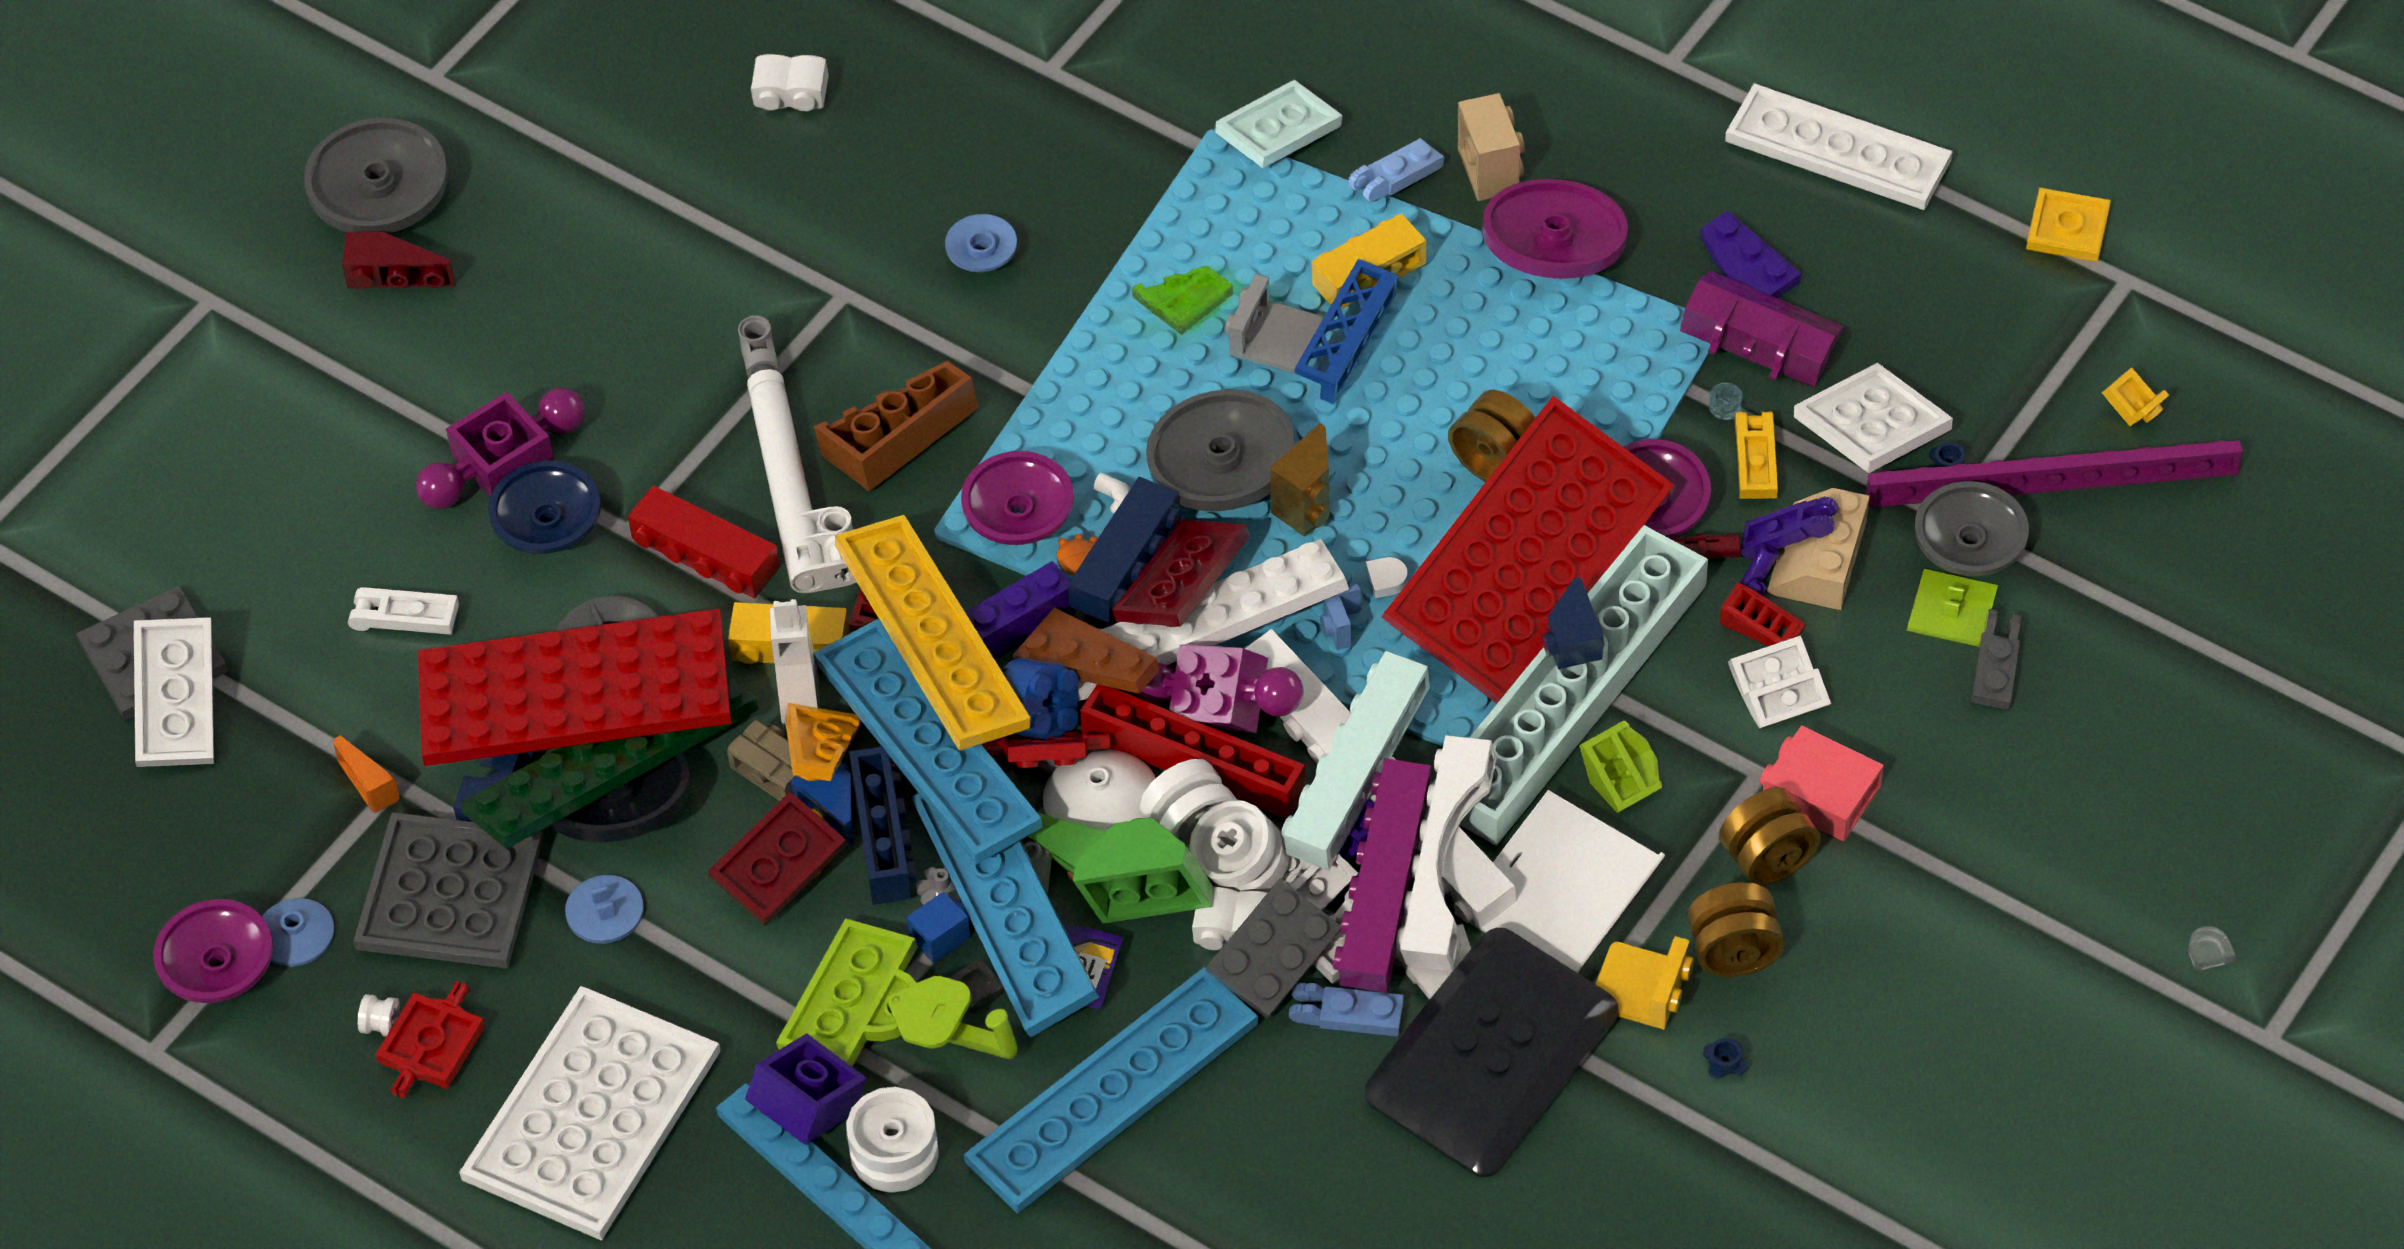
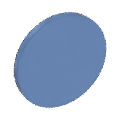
[565,875,644,944]

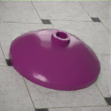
[1623,439,1711,538]
[961,451,1074,545]
[153,899,273,1003]

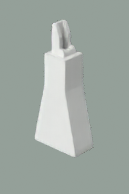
[770,599,820,735]

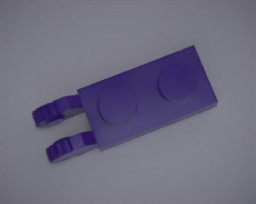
[1740,496,1838,560]

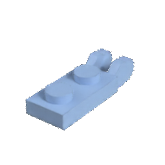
[1348,138,1444,202]

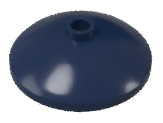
[488,460,601,554]

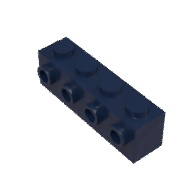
[1068,476,1182,623]
[849,747,917,905]

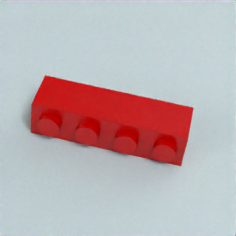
[628,485,780,599]

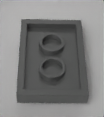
[1205,878,1341,1019]

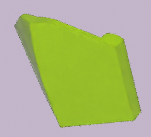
[1579,721,1662,813]

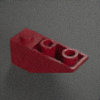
[342,232,455,289]

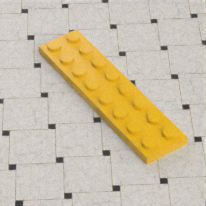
[835,515,1031,751]

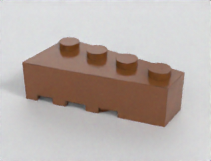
[814,361,979,491]

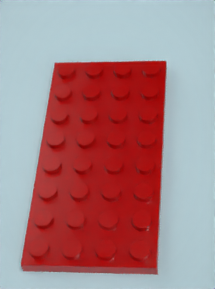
[1381,396,1674,703]
[418,609,732,766]

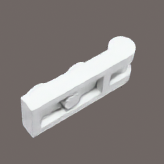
[348,588,459,634]

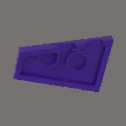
[1700,210,1801,298]

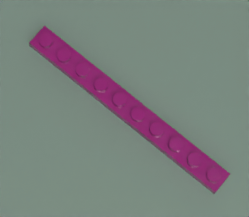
[1866,440,2243,508]

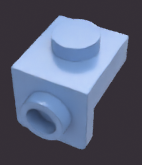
[1320,584,1361,650]

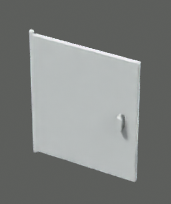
[1455,790,1665,973]

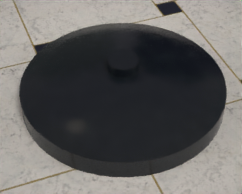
[550,753,691,842]

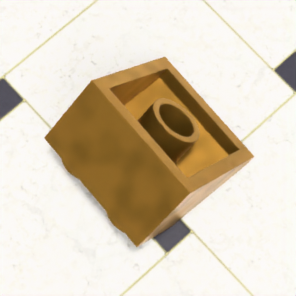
[1270,423,1330,537]

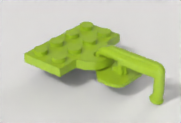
[776,918,1018,1067]

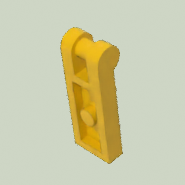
[1735,411,1778,499]

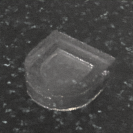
[2188,926,2235,971]

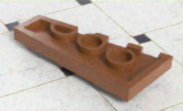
[1013,608,1160,694]

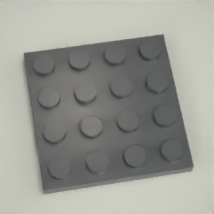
[353,812,544,969]

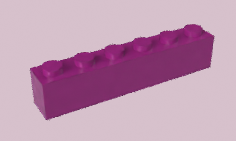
[1333,758,1432,993]

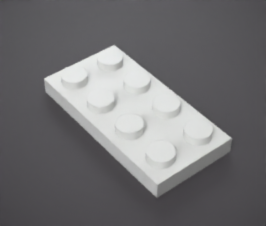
[134,618,214,767]

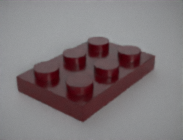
[708,791,847,926]

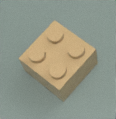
[1458,93,1525,201]

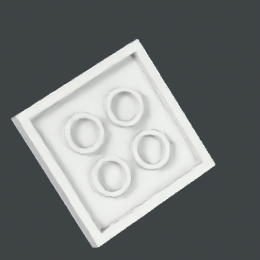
[1794,363,1953,473]

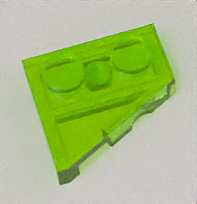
[1132,266,1233,335]

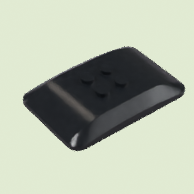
[1365,928,1618,1177]

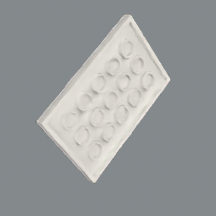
[460,986,721,1241]

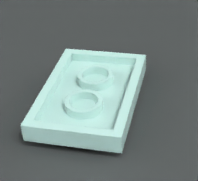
[1215,80,1342,168]

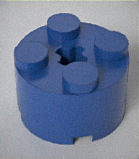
[1004,658,1078,740]

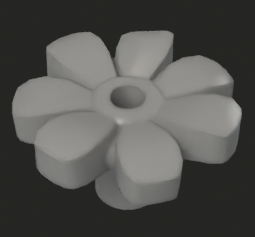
[916,867,962,905]

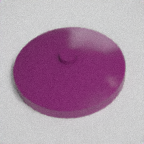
[1482,179,1628,279]

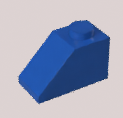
[791,762,854,845]

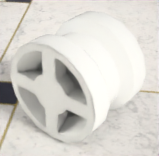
[358,994,400,1037]

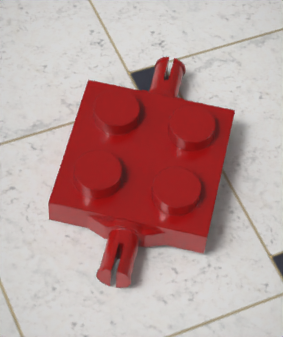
[981,731,1110,768]
[375,981,485,1098]

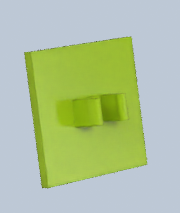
[1907,569,1998,647]

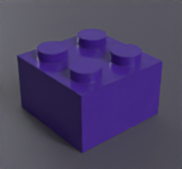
[745,1033,867,1145]

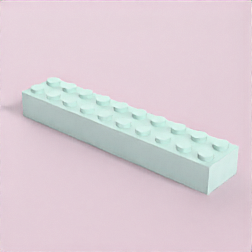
[1432,525,1708,846]

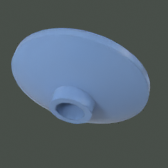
[945,214,1017,272]
[262,898,335,966]

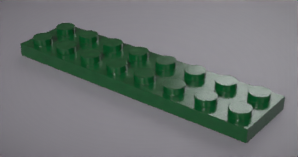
[461,675,759,849]

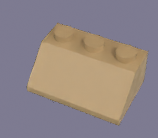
[1767,488,1869,610]

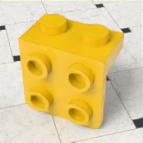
[1596,936,1694,1030]

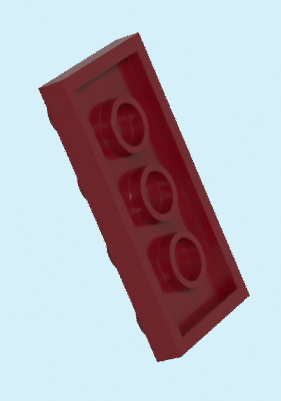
[1112,520,1250,627]

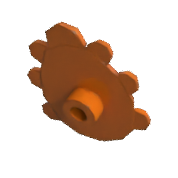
[1056,533,1098,576]

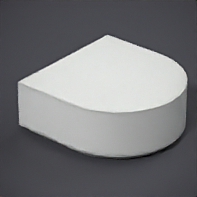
[1366,557,1407,599]

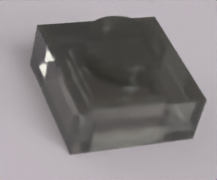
[949,957,1004,1013]

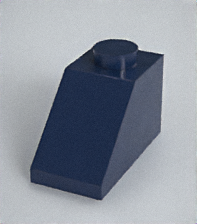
[1542,577,1604,670]

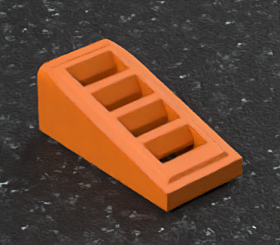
[333,735,400,813]

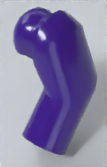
[1740,544,1779,596]

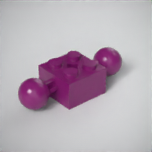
[415,387,585,510]
[1131,644,1304,733]

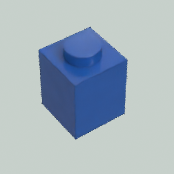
[906,891,970,964]

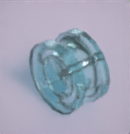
[1709,383,1743,420]

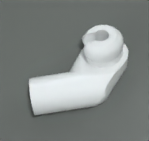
[1094,473,1131,513]

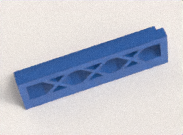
[1295,258,1398,404]

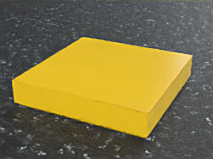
[2026,187,2111,262]

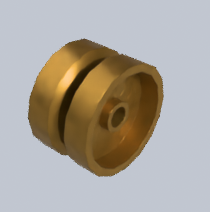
[1448,389,1535,482]
[1719,787,1821,887]
[1688,882,1784,977]

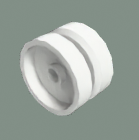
[1139,759,1238,851]
[1189,801,1289,893]
[846,1087,939,1193]

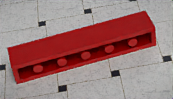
[1080,684,1306,819]

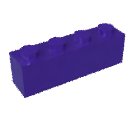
[965,561,1076,660]

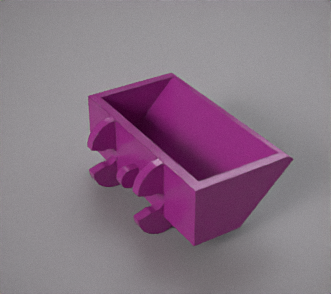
[1680,270,1844,387]

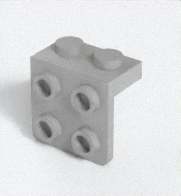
[1225,274,1322,373]

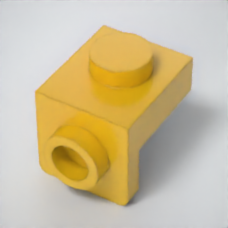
[2102,367,2169,426]

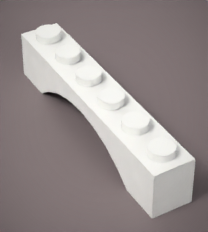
[1396,735,1497,971]

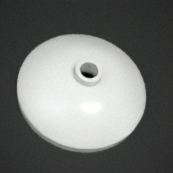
[1043,749,1156,831]

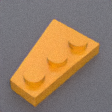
[785,703,861,781]

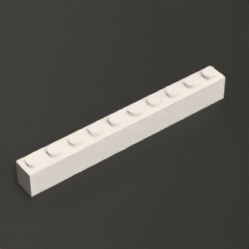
[1245,629,1517,931]

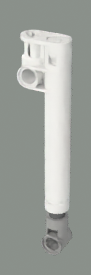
[738,316,856,593]

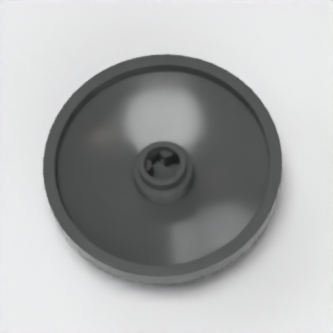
[304,118,448,233]
[1146,390,1296,511]

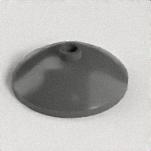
[1914,481,2029,576]

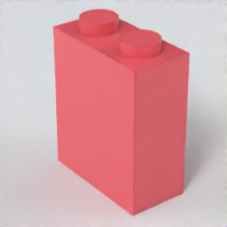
[1760,725,1884,842]

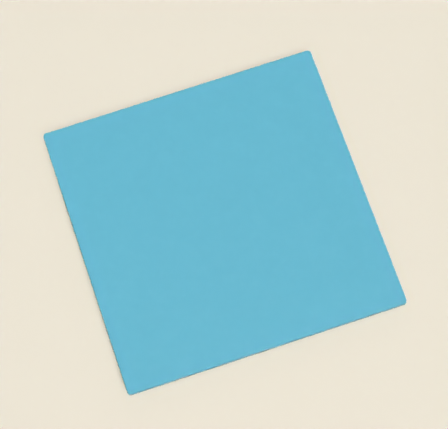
[934,130,1711,747]

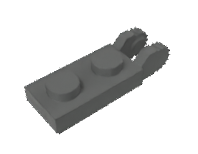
[1970,609,2021,710]

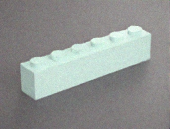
[1281,651,1430,870]

